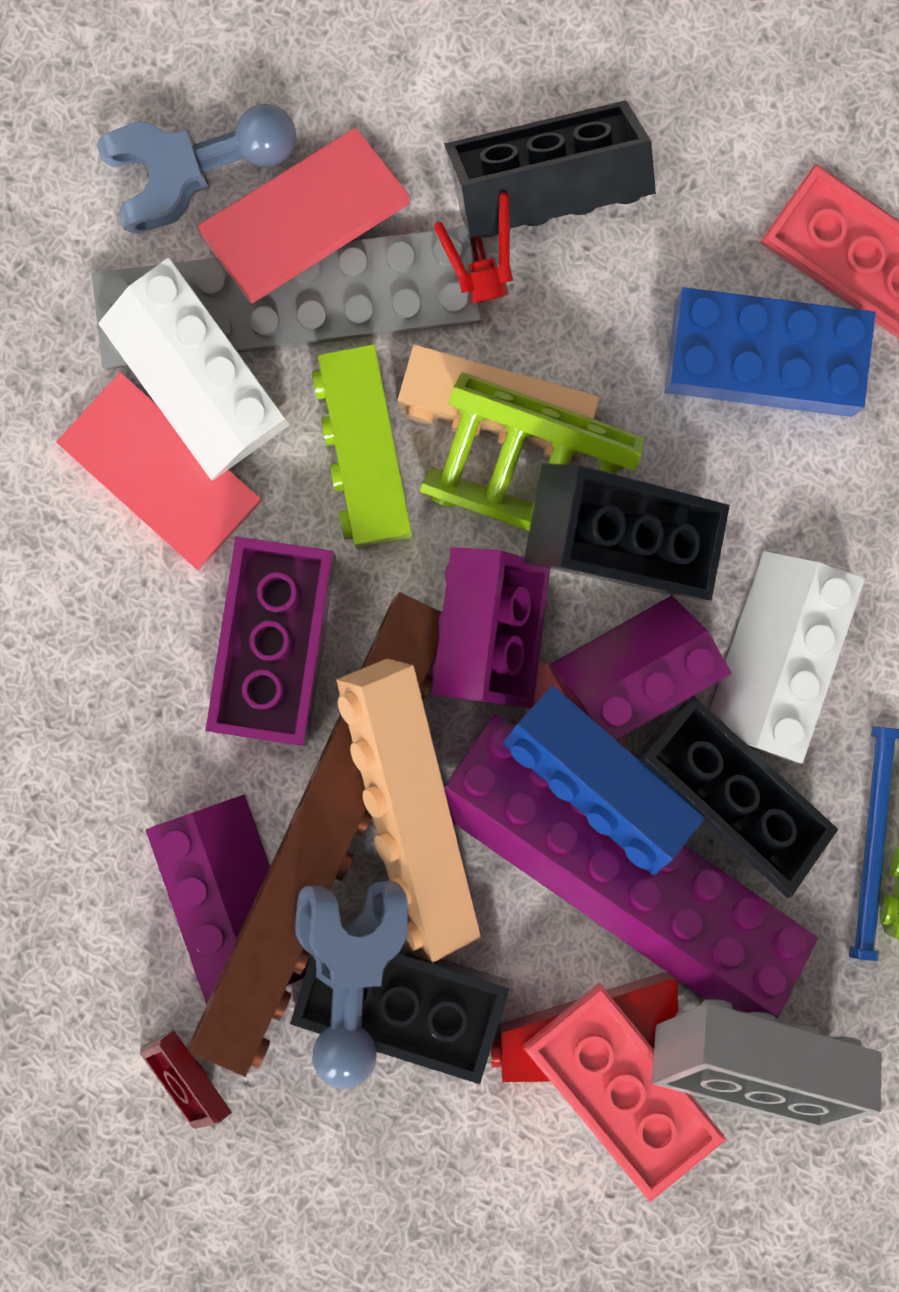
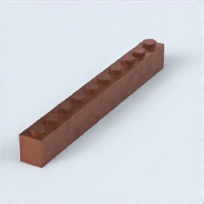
[187,592,441,1077]

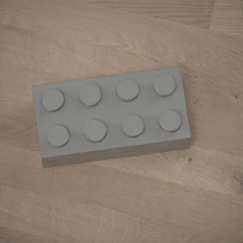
[651,1000,882,1129]

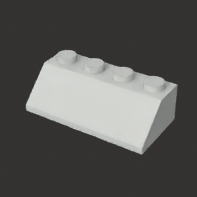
[98,257,290,481]
[709,551,865,764]

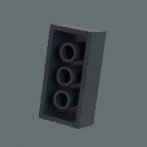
[523,463,730,601]
[290,946,510,1085]

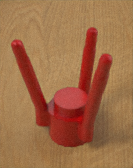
[434,192,514,304]

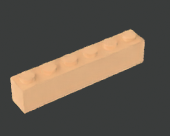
[336,658,481,963]

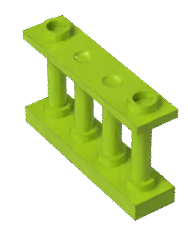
[419,372,645,531]

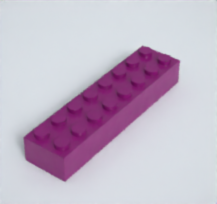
[444,713,819,1019]

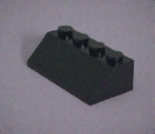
[444,100,656,238]
[639,696,838,898]

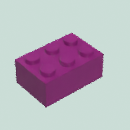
[432,547,551,708]

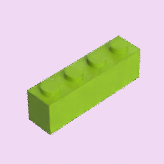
[312,344,412,549]

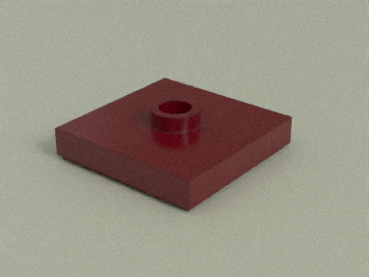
[139,1030,233,1129]

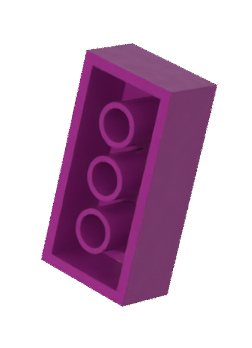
[205,536,337,746]

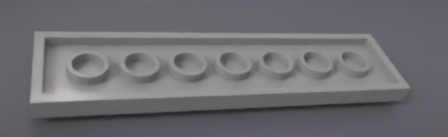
[91,227,480,369]

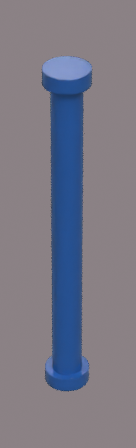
[849,726,899,961]

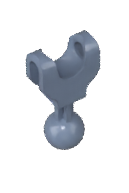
[97,104,296,234]
[295,881,408,1089]

